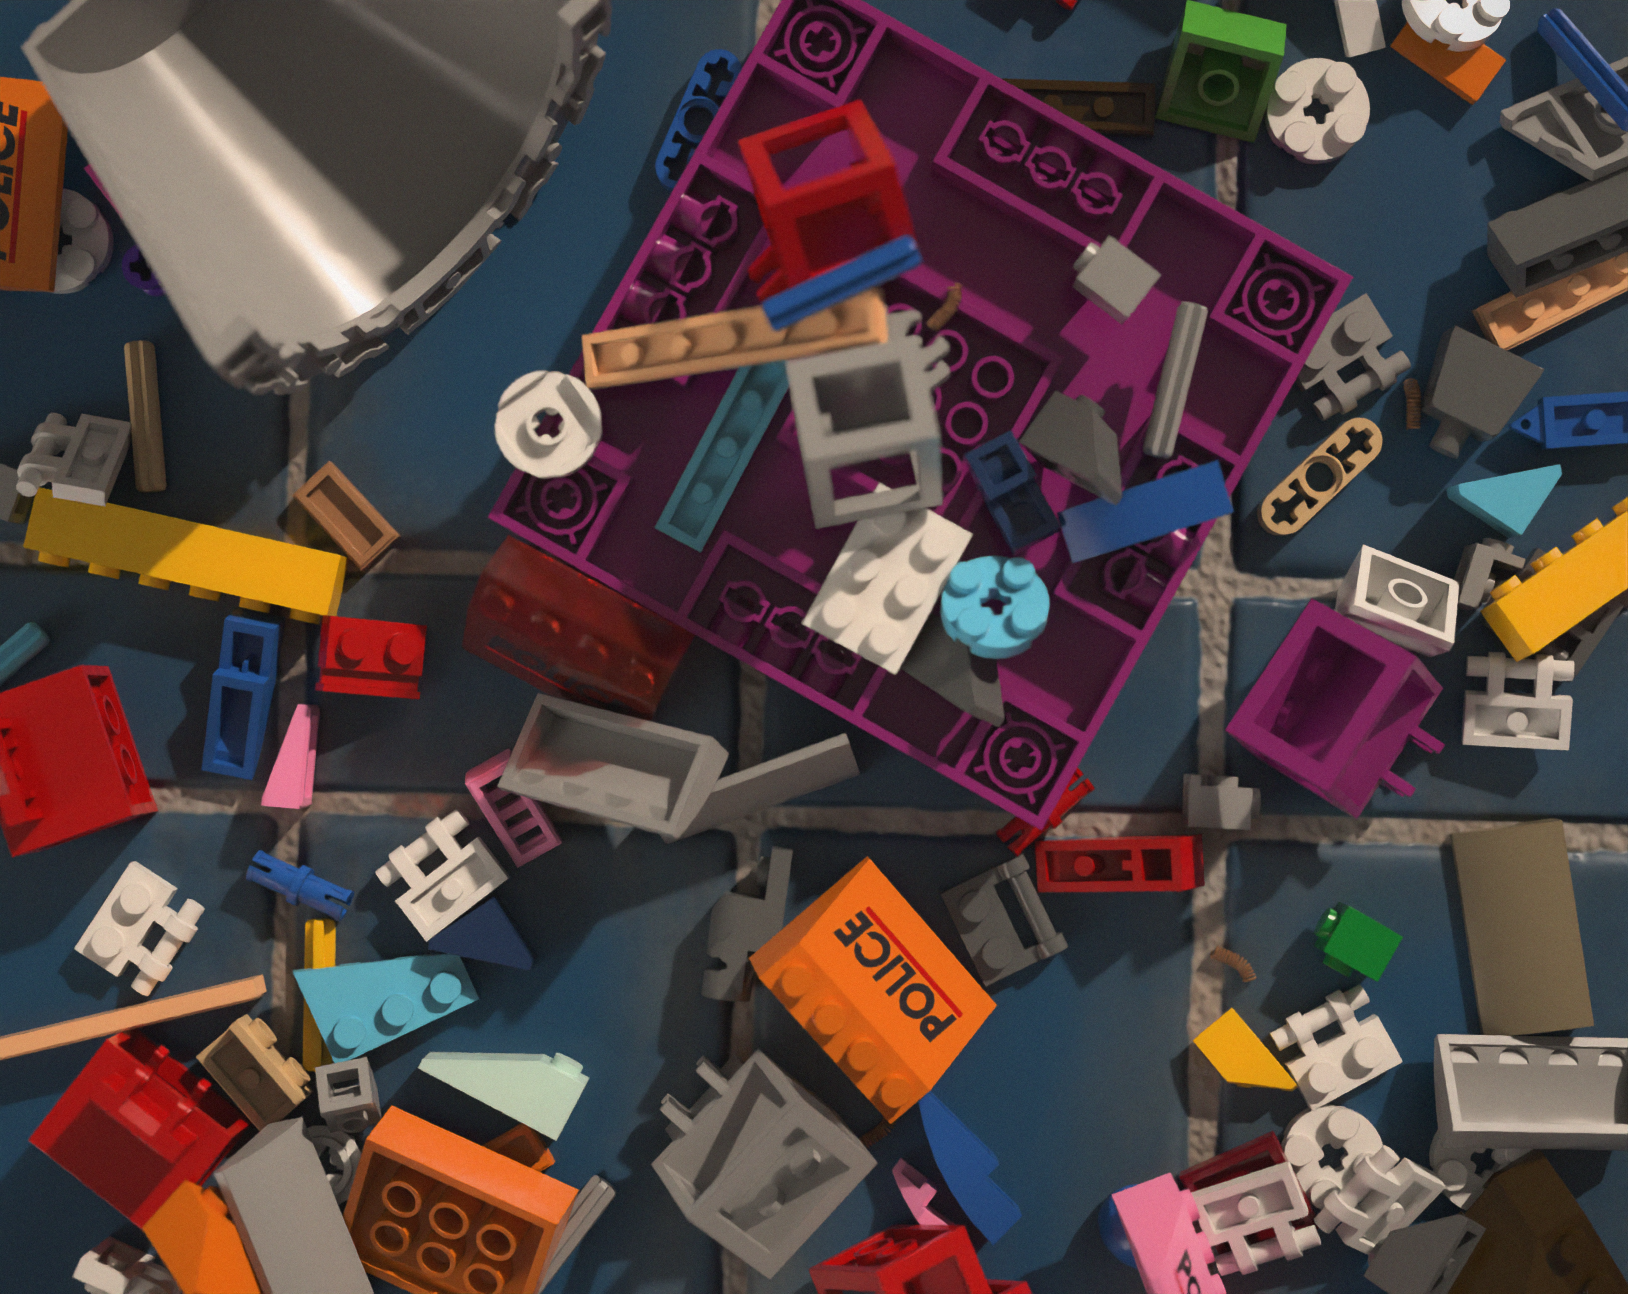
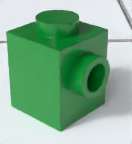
[1314,902,1403,982]

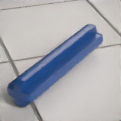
[1537,8,1628,132]
[762,236,922,331]

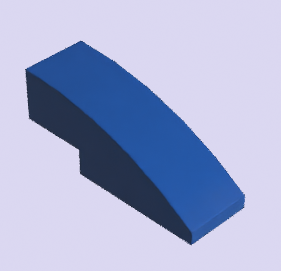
[1056,461,1233,564]
[201,608,286,780]
[918,1091,1022,1245]

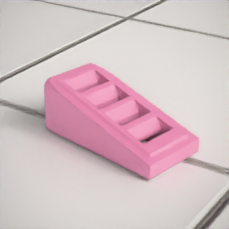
[261,704,320,809]
[465,749,562,868]

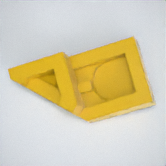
[1192,1008,1298,1092]

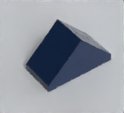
[428,895,537,971]

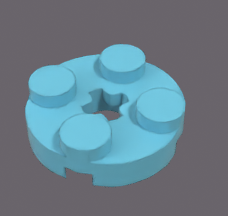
[941,556,1049,659]

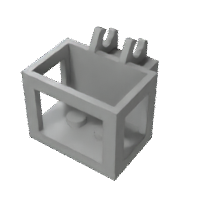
[785,305,950,528]
[651,1049,877,1280]

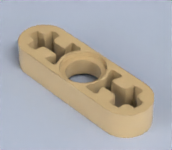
[1257,418,1383,536]

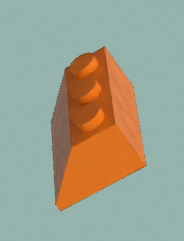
[142,1180,264,1294]

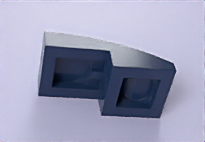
[964,430,1062,556]

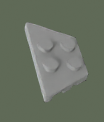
[1499,57,1628,181]

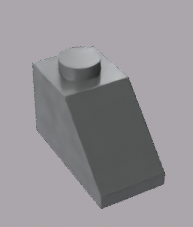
[1019,391,1122,505]
[900,613,1004,727]
[1363,1214,1486,1294]

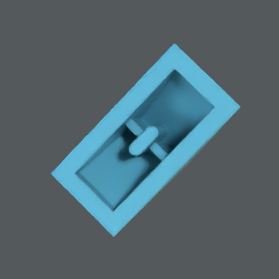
[1446,464,1562,538]

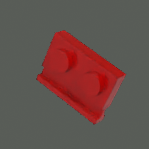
[315,615,427,700]

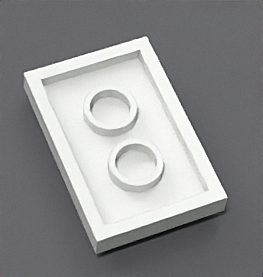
[802,483,973,675]

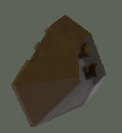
[1447,1149,1628,1294]

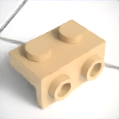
[196,1014,314,1131]

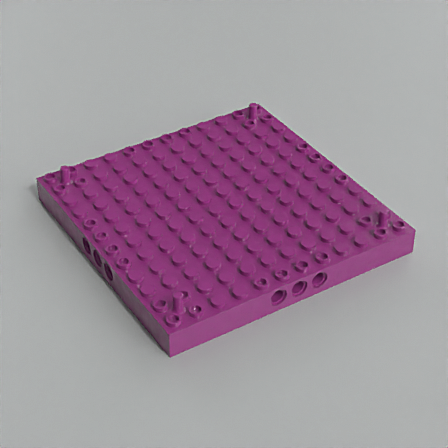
[488,0,1353,830]

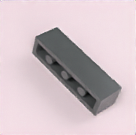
[1487,166,1628,298]

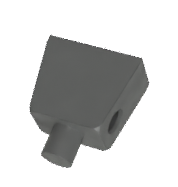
[1420,325,1544,459]

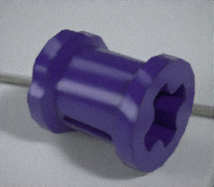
[122,244,167,297]

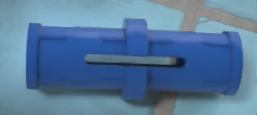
[246,850,354,922]

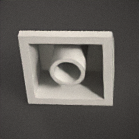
[1335,545,1459,657]

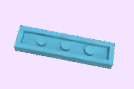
[654,360,789,553]

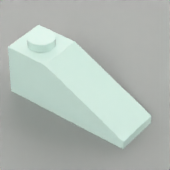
[418,1052,590,1141]

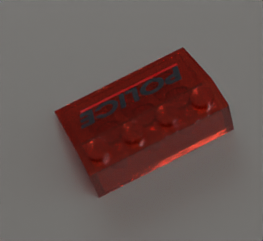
[462,535,695,722]

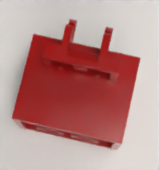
[738,99,922,304]
[0,665,158,857]
[28,1028,252,1231]
[808,1224,1032,1294]

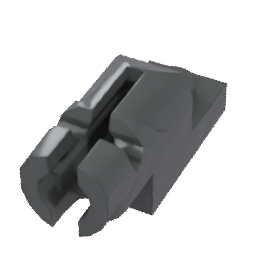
[701,846,793,1002]

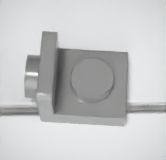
[1454,538,1526,610]

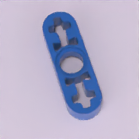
[655,49,742,192]

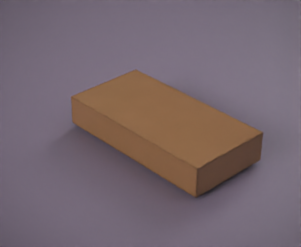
[292,461,401,571]

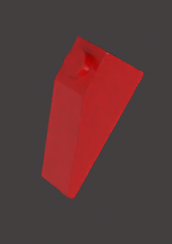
[1035,834,1205,892]

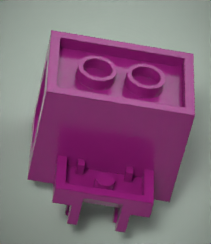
[1225,598,1445,819]

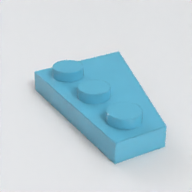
[293,952,479,1063]

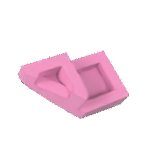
[892,1158,956,1225]

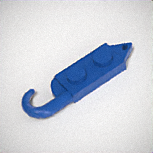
[1508,391,1628,450]

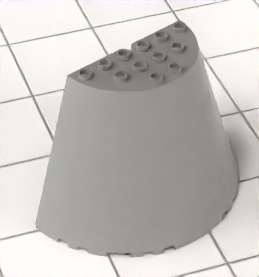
[21,0,612,395]

